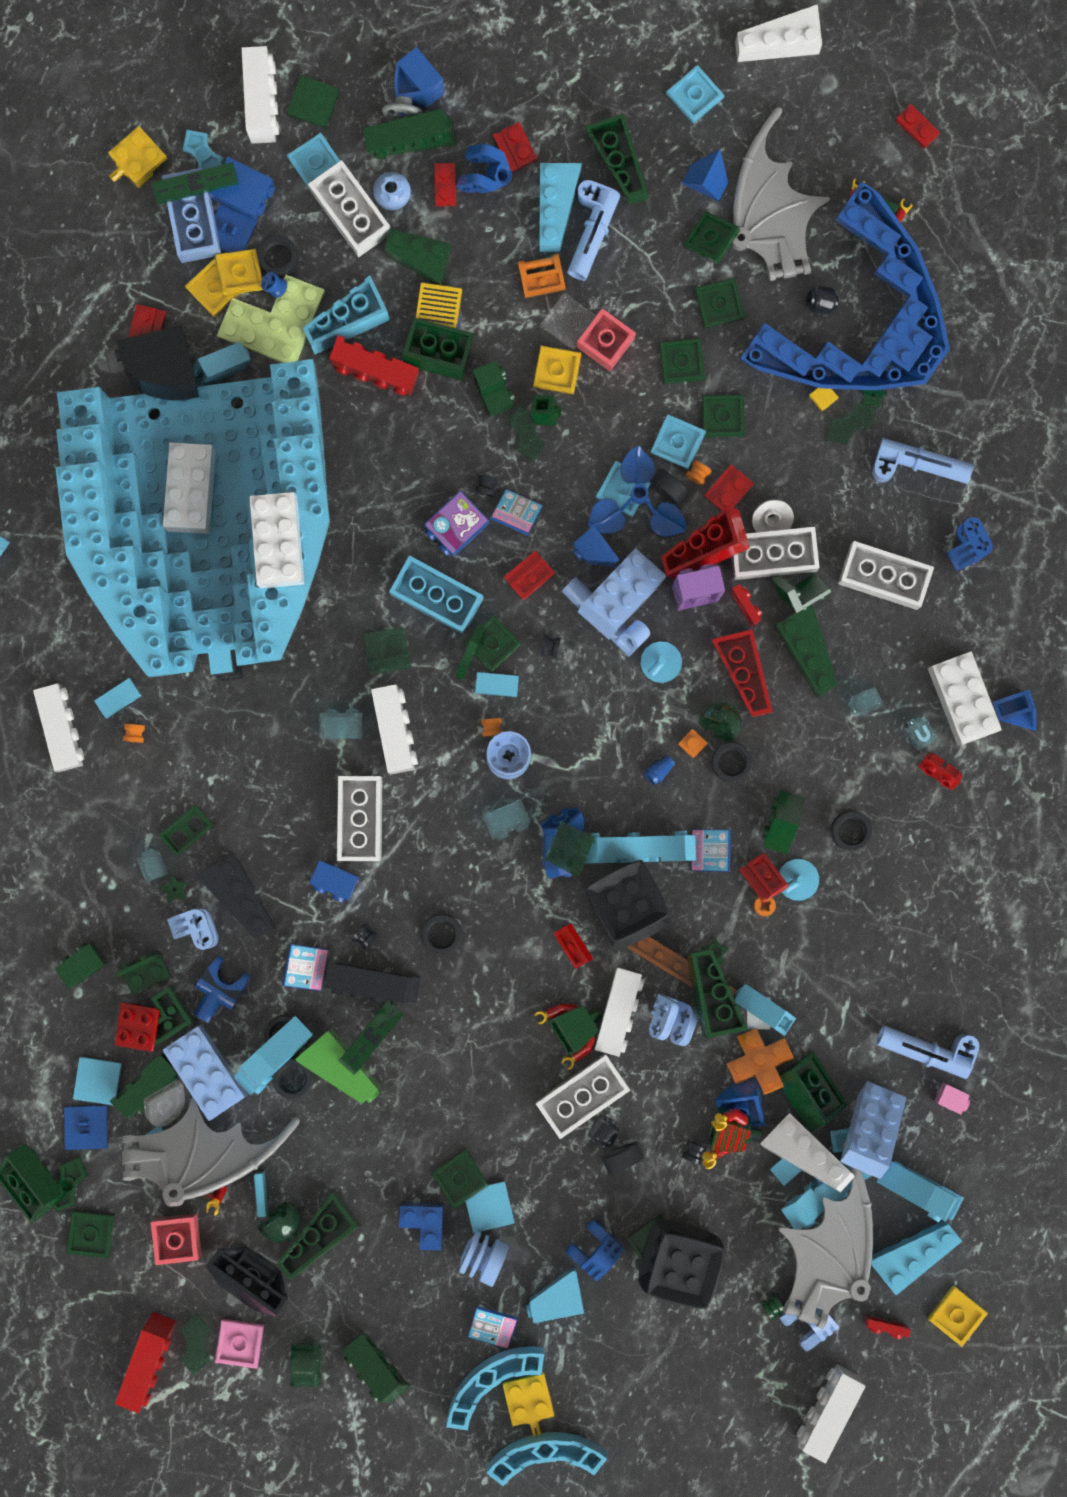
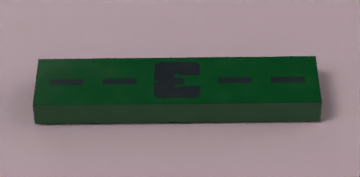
[152,162,239,205]
[338,1001,404,1075]

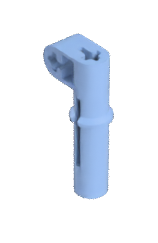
[567,180,621,281]
[872,438,974,484]
[561,577,650,657]
[876,1026,979,1079]

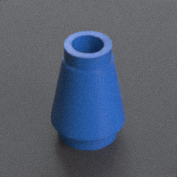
[644,755,675,785]

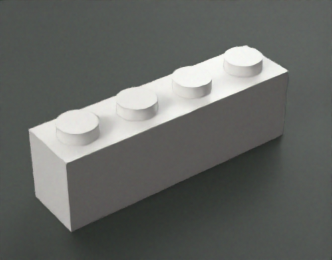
[33,684,84,772]
[594,967,645,1057]

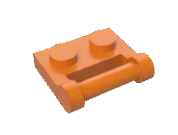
[518,254,566,298]

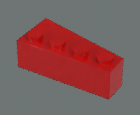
[329,335,419,396]
[661,505,750,579]
[711,629,773,717]
[115,1312,176,1414]

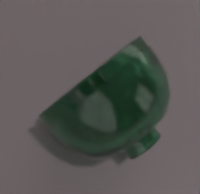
[699,702,742,742]
[257,1201,300,1243]

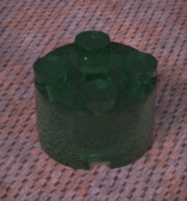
[290,1343,322,1388]

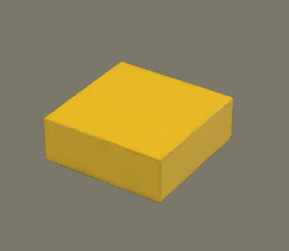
[809,388,839,412]

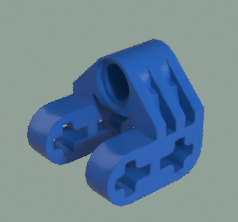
[456,144,512,194]
[947,517,993,571]
[565,1219,624,1281]

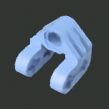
[167,909,219,950]
[649,993,699,1046]
[778,1300,839,1352]

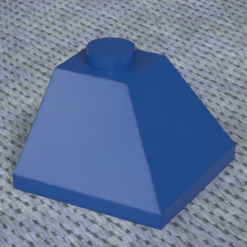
[572,526,619,568]
[715,1078,766,1128]

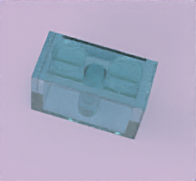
[320,709,363,740]
[482,799,531,841]

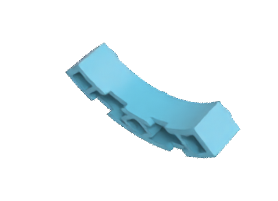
[579,831,696,864]
[781,1160,872,1230]
[446,1346,544,1430]
[486,1432,607,1486]

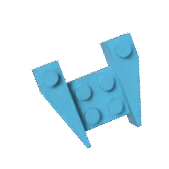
[233,1016,313,1096]
[877,1160,964,1222]

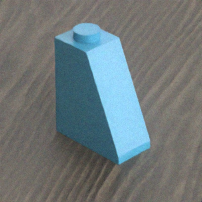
[193,342,250,387]
[735,984,796,1036]
[526,1267,584,1323]

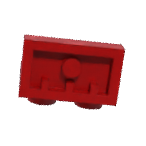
[115,1003,159,1051]

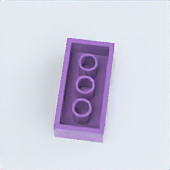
[672,564,725,611]

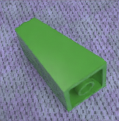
[296,1028,381,1104]

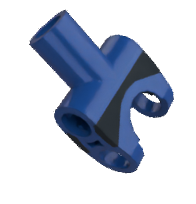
[193,956,251,1023]

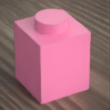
[934,1083,970,1115]

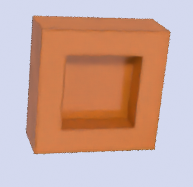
[678,729,708,758]

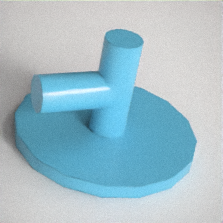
[641,641,682,683]
[779,859,819,900]

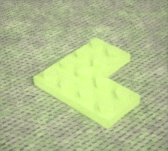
[217,275,325,363]

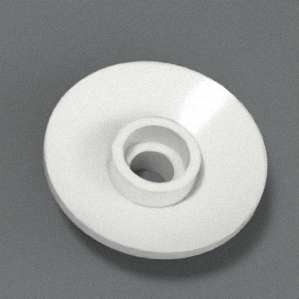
[752,500,794,533]

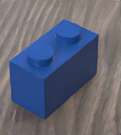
[309,860,360,902]

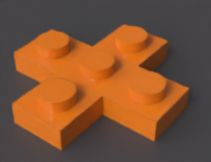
[727,1028,794,1095]

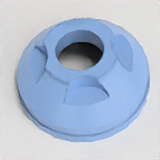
[373,172,411,210]

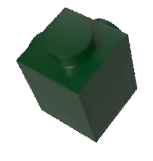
[531,395,561,426]

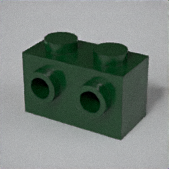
[55,943,108,989]

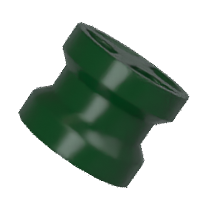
[760,1293,784,1321]

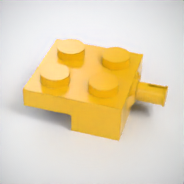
[108,126,168,188]
[503,1372,554,1436]

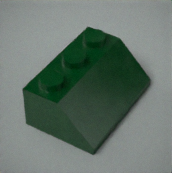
[403,318,474,381]
[779,1051,847,1132]
[0,1144,64,1224]

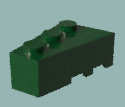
[385,229,451,286]
[109,1053,179,1120]
[342,1334,411,1403]

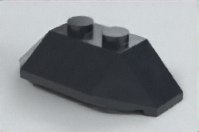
[206,1247,288,1317]

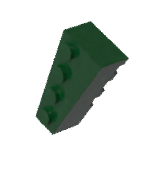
[363,109,457,159]
[584,113,649,205]
[774,604,838,698]
[687,949,749,1038]
[277,1192,361,1281]

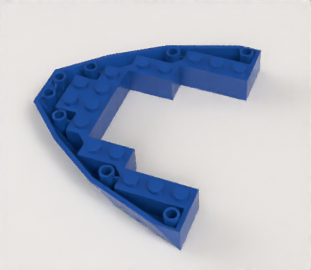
[738,181,950,390]

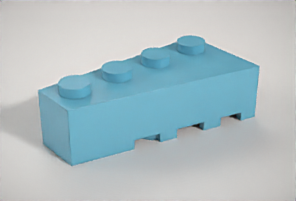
[540,163,582,252]
[303,276,390,354]
[871,1221,962,1295]

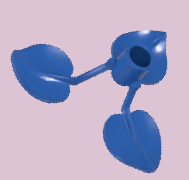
[588,446,686,537]

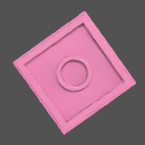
[215,1318,264,1369]

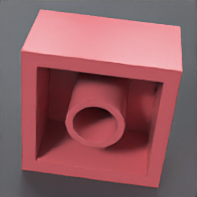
[577,308,636,372]
[151,1213,202,1265]

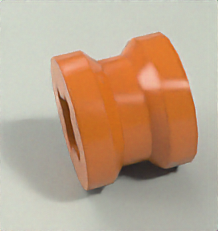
[685,460,712,486]
[481,718,503,737]
[122,724,145,743]
[753,897,776,916]

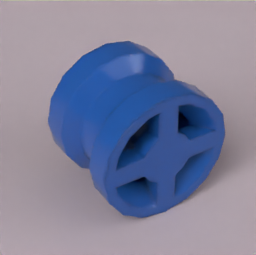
[261,272,287,298]

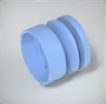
[487,731,531,780]
[459,1230,510,1287]

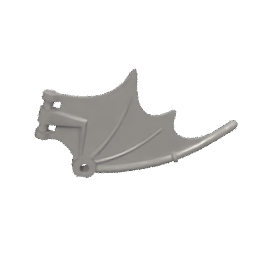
[732,107,830,281]
[121,1098,300,1207]
[779,1142,873,1329]

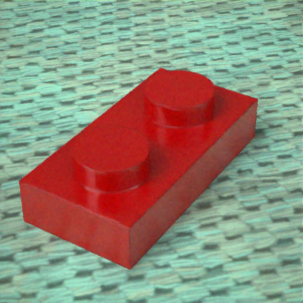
[895,104,940,149]
[435,163,456,207]
[553,923,593,969]
[864,1315,911,1339]

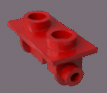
[917,752,963,790]

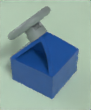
[382,47,445,120]

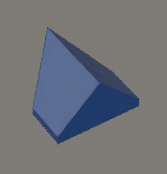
[682,149,728,202]
[993,690,1036,731]

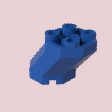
[540,807,584,879]

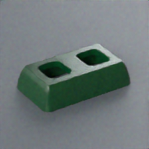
[160,806,212,856]

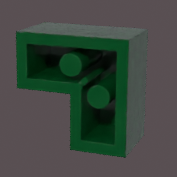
[473,361,515,417]
[761,790,805,854]
[151,986,195,1046]

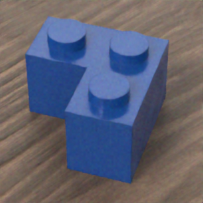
[399,1202,444,1251]

